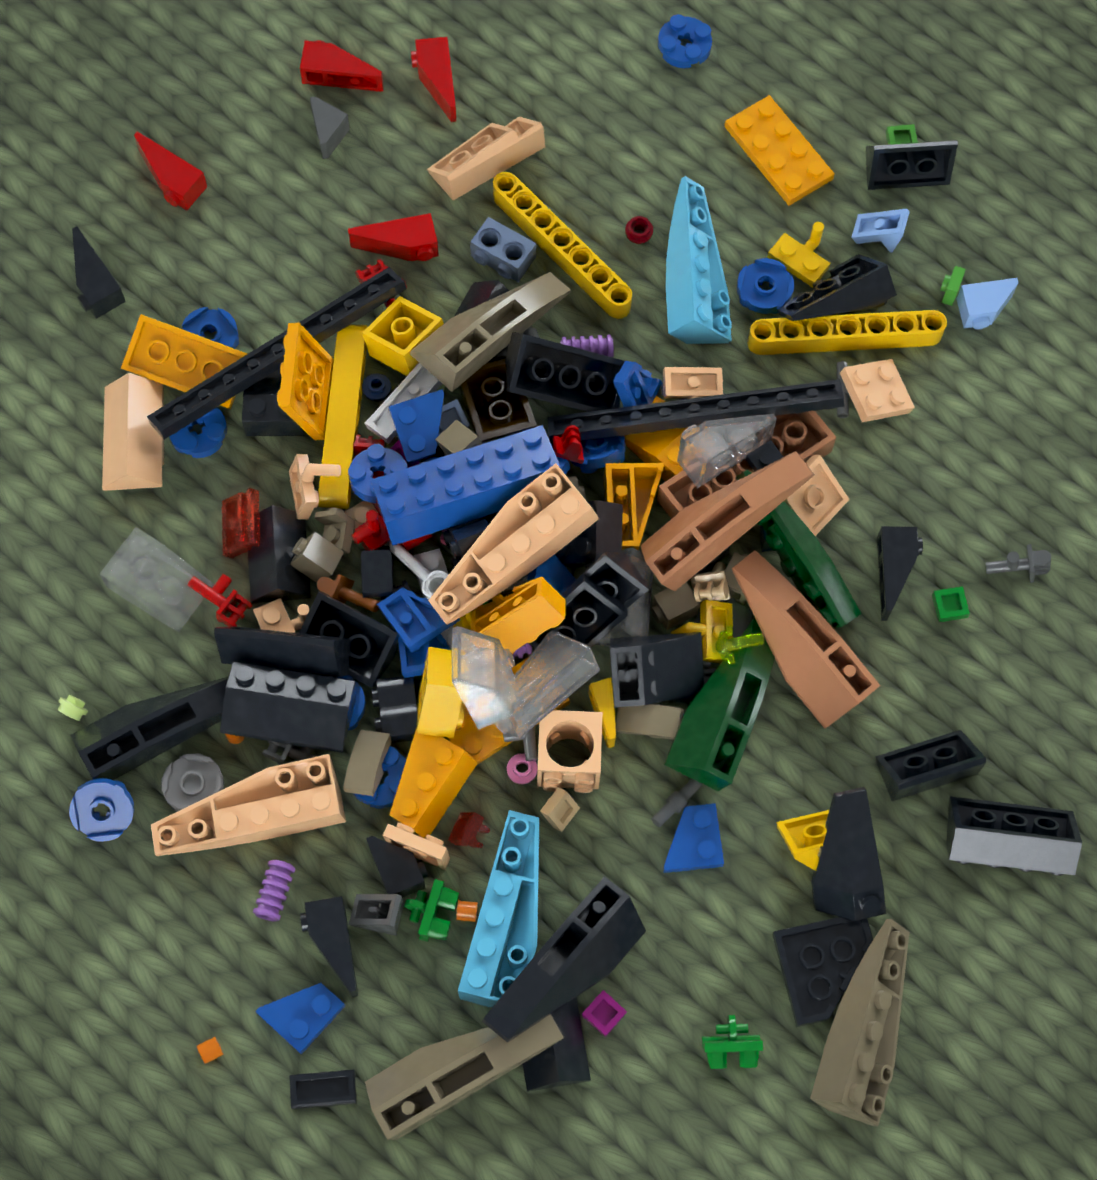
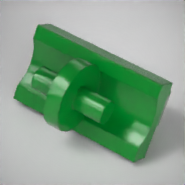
[404,879,460,942]
[702,1015,763,1069]

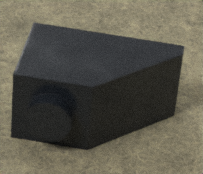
[366,836,429,898]

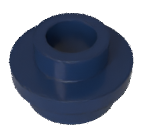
[362,373,391,402]

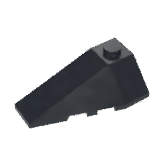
[778,254,897,321]
[811,787,886,921]

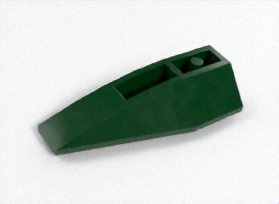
[735,469,862,630]
[664,618,775,791]

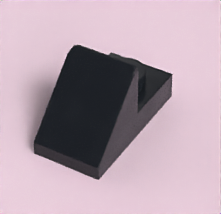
[361,550,394,598]

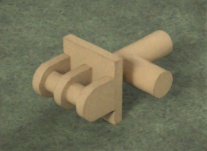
[691,562,731,602]

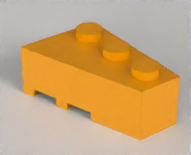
[603,463,665,559]
[469,576,566,664]
[389,728,478,839]

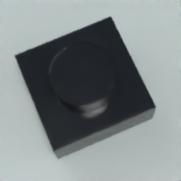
[745,440,784,472]

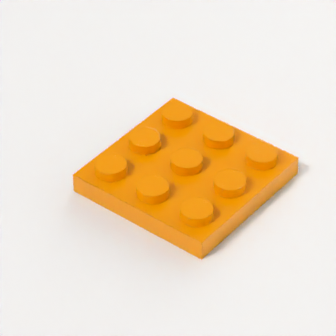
[277,322,334,440]

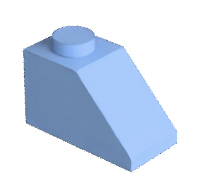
[956,278,1019,329]

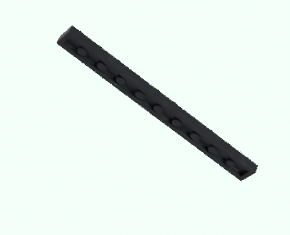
[147,267,407,440]
[548,379,845,445]

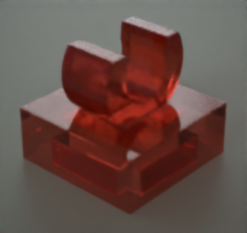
[448,812,490,848]

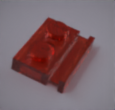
[222,488,260,558]

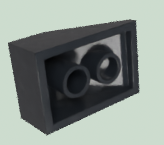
[242,368,304,436]

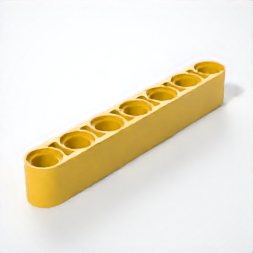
[493,172,632,319]
[747,310,947,355]
[318,324,368,509]

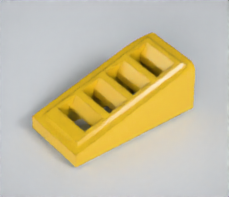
[588,678,616,748]

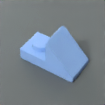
[851,209,909,253]

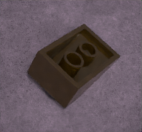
[459,359,537,444]

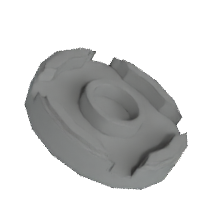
[162,753,224,812]

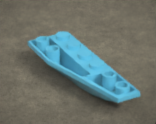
[666,176,732,344]
[458,810,539,1007]

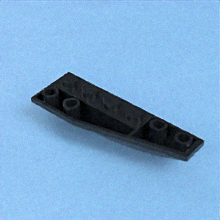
[70,677,229,780]
[482,876,646,1043]

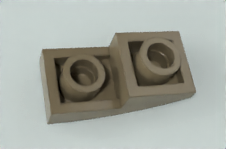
[616,704,684,739]
[343,730,392,796]

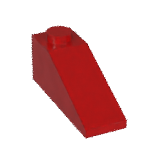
[411,37,457,122]
[300,40,384,92]
[134,131,207,211]
[348,213,439,261]

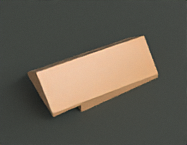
[427,117,545,201]
[102,373,164,491]

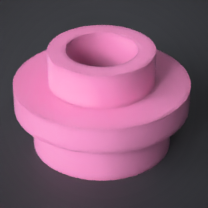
[507,754,538,785]

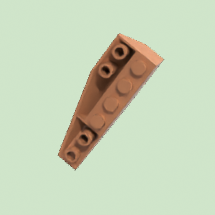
[640,451,815,591]
[732,550,881,729]

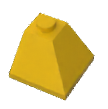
[777,810,829,871]

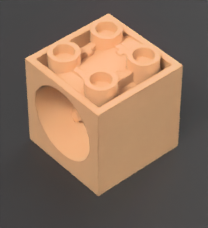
[537,710,603,793]

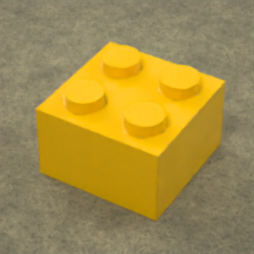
[362,296,444,376]
[417,647,470,738]

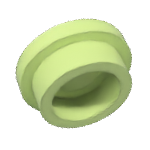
[57,695,88,721]

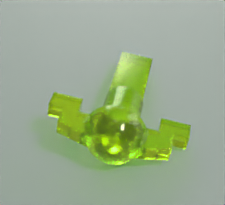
[716,626,764,664]

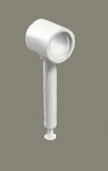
[384,541,448,599]

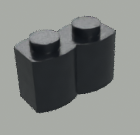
[371,676,417,743]

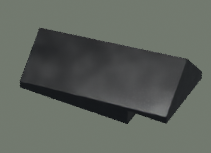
[528,552,649,670]

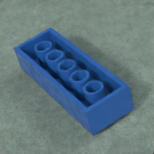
[371,425,561,546]

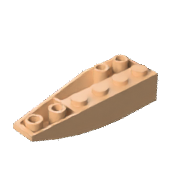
[428,463,599,625]
[151,754,346,856]

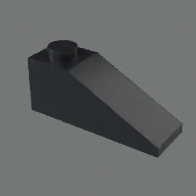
[72,226,126,319]
[877,526,923,621]
[300,896,358,997]

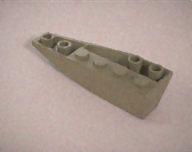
[410,272,571,392]
[810,919,910,1127]
[365,1014,564,1140]

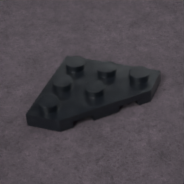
[772,917,873,1027]

